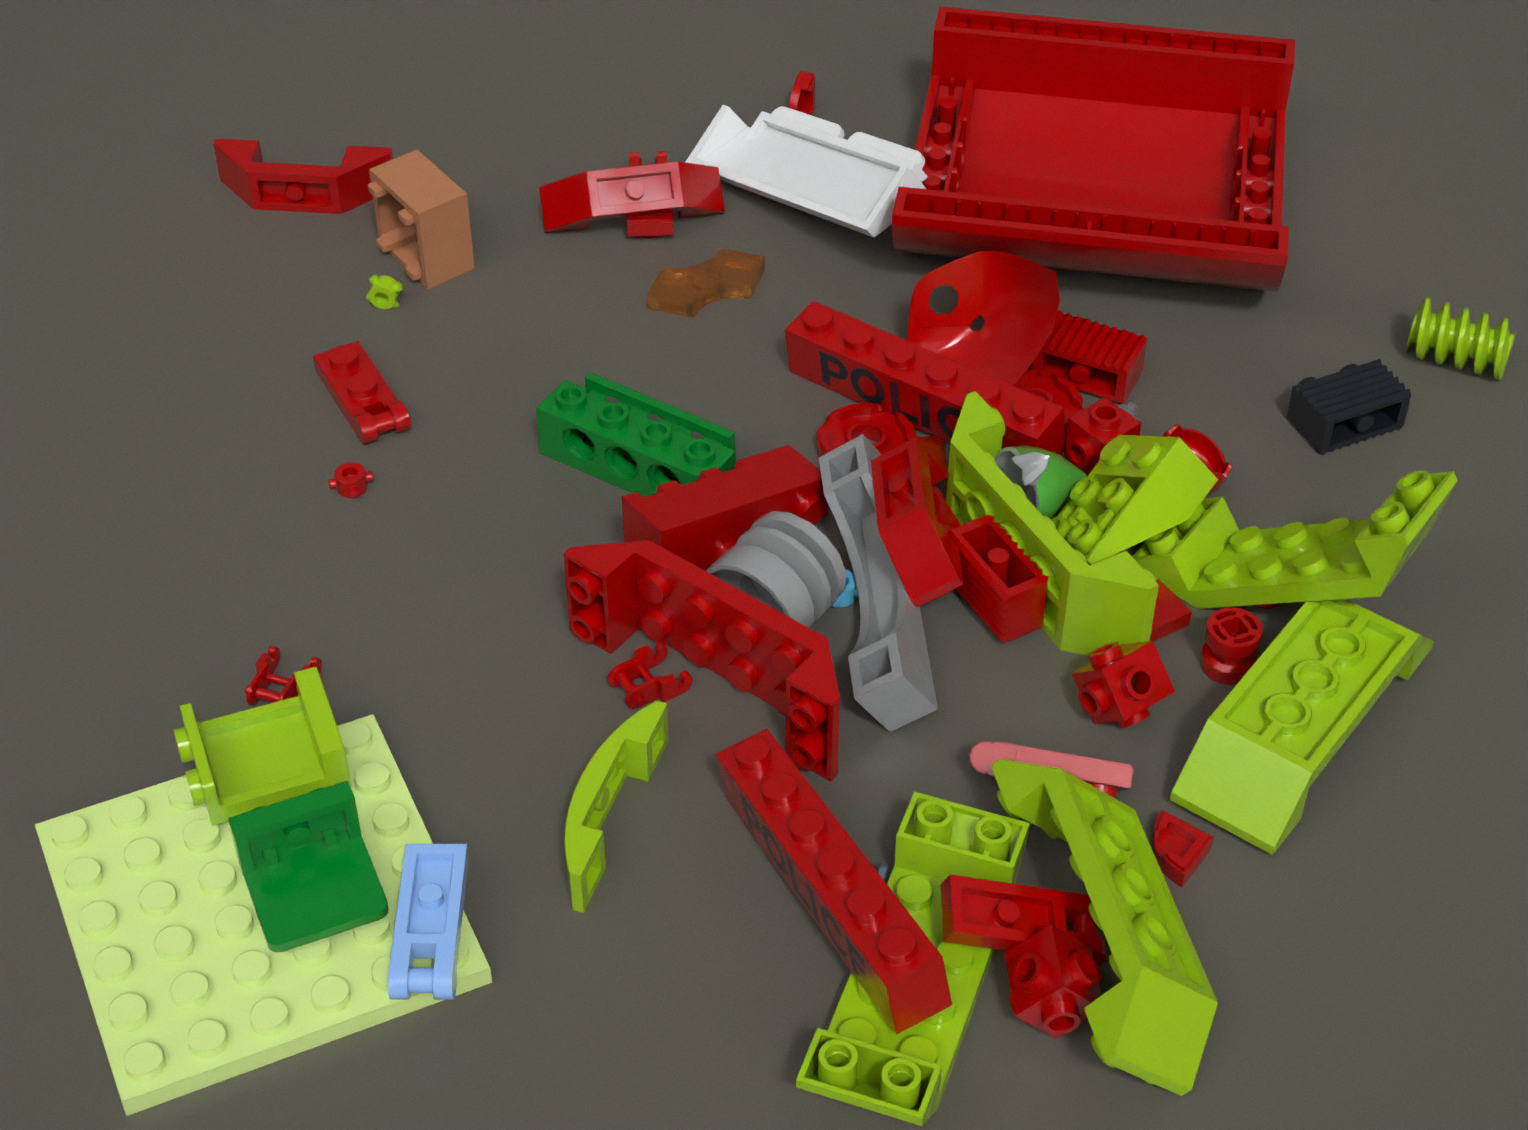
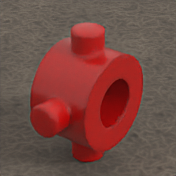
[328,462,374,498]

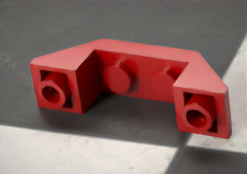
[213,138,393,214]
[539,161,725,233]
[871,437,964,608]

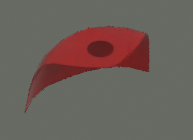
[907,251,1060,386]

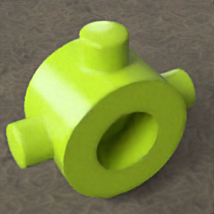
[366,274,403,309]

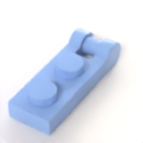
[388,844,469,1000]

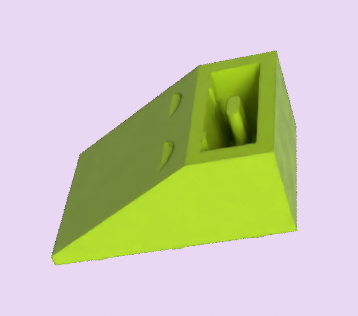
[1051,435,1218,565]

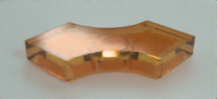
[647,248,765,317]

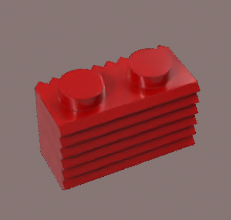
[1032,310,1147,404]
[947,515,1049,643]

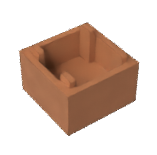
[368,149,475,290]

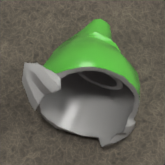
[994,445,1087,519]

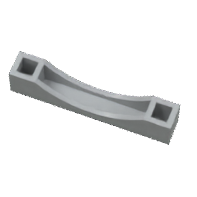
[819,434,938,732]

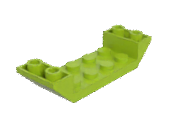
[946,391,1159,656]
[1132,470,1458,609]
[1170,599,1434,855]
[991,759,1218,1096]
[796,791,1030,1126]

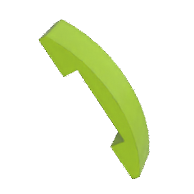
[565,700,669,913]

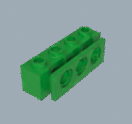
[536,372,736,497]

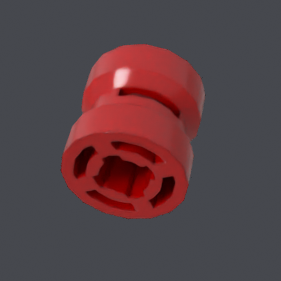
[1200,607,1263,685]

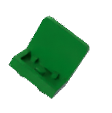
[228,781,389,953]

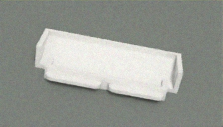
[685,105,928,238]

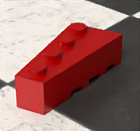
[621,445,828,571]

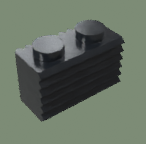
[1287,359,1411,455]

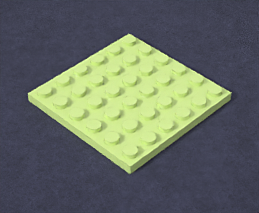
[35,714,492,1116]

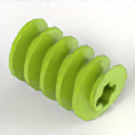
[1406,297,1517,380]

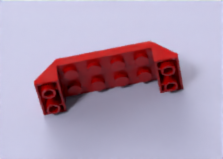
[563,540,840,782]

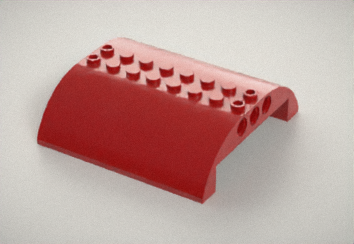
[892,6,1295,292]

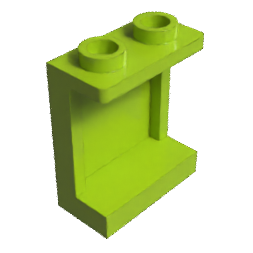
[173,667,352,826]

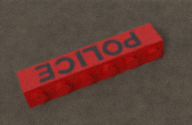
[784,301,1065,455]
[715,729,952,1034]

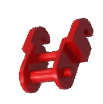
[607,642,693,709]
[245,645,322,706]

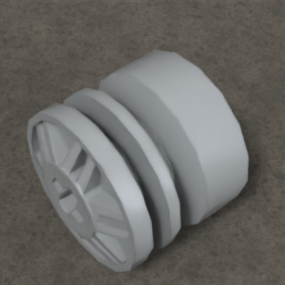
[706,511,846,628]

